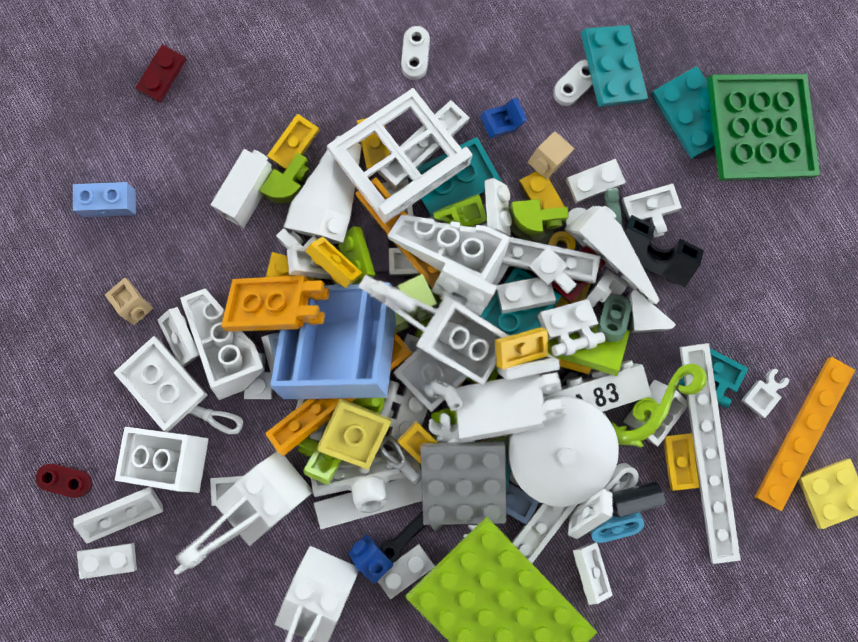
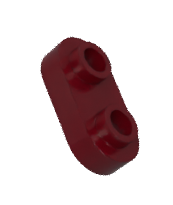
[36,463,93,498]

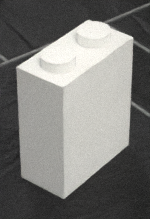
[211,149,273,229]

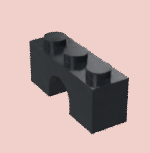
[623,215,704,287]

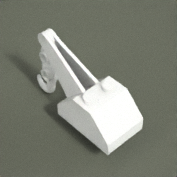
[358,275,508,386]
[174,451,313,575]
[275,546,359,642]

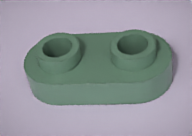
[598,294,631,342]

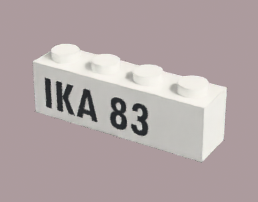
[543,360,652,412]

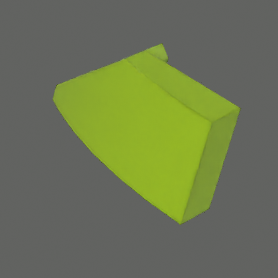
[433,194,487,227]

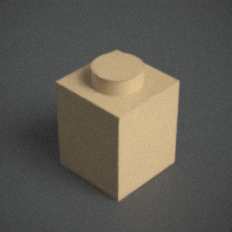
[527,131,575,180]

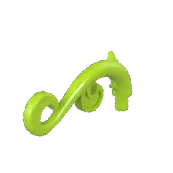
[606,364,707,448]

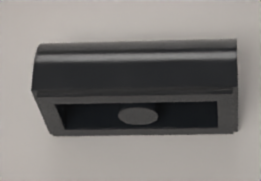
[612,482,666,517]

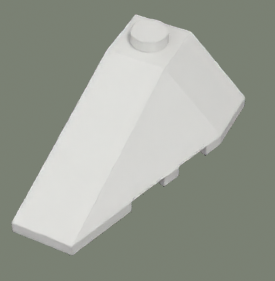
[284,136,362,244]
[564,206,660,304]
[388,215,510,284]
[180,288,264,400]

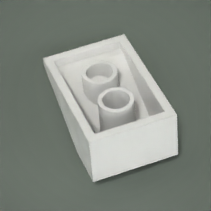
[115,427,209,493]

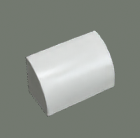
[623,380,688,447]

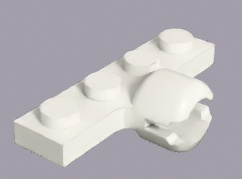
[311,448,422,513]

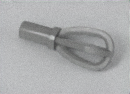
[378,436,422,485]

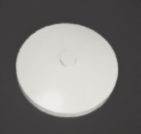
[507,396,619,507]

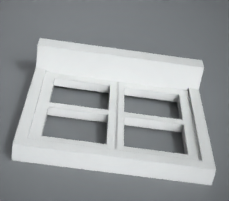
[327,88,473,224]

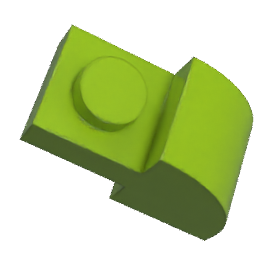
[259,153,310,203]
[510,199,569,236]

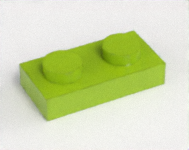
[338,226,376,284]

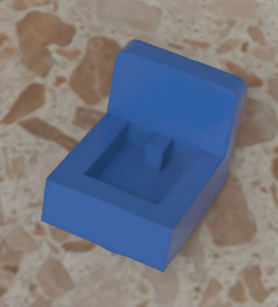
[480,98,527,139]
[348,534,393,583]

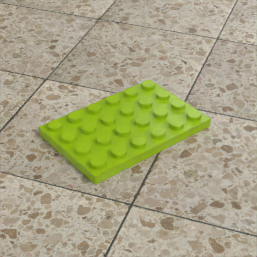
[406,517,597,642]

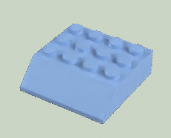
[270,282,396,399]

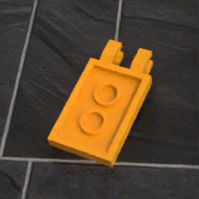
[221,275,330,332]

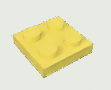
[317,398,392,470]
[798,459,858,529]

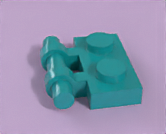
[678,343,748,409]

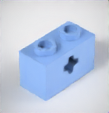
[73,182,136,217]

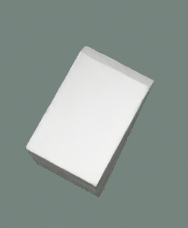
[626,289,676,333]

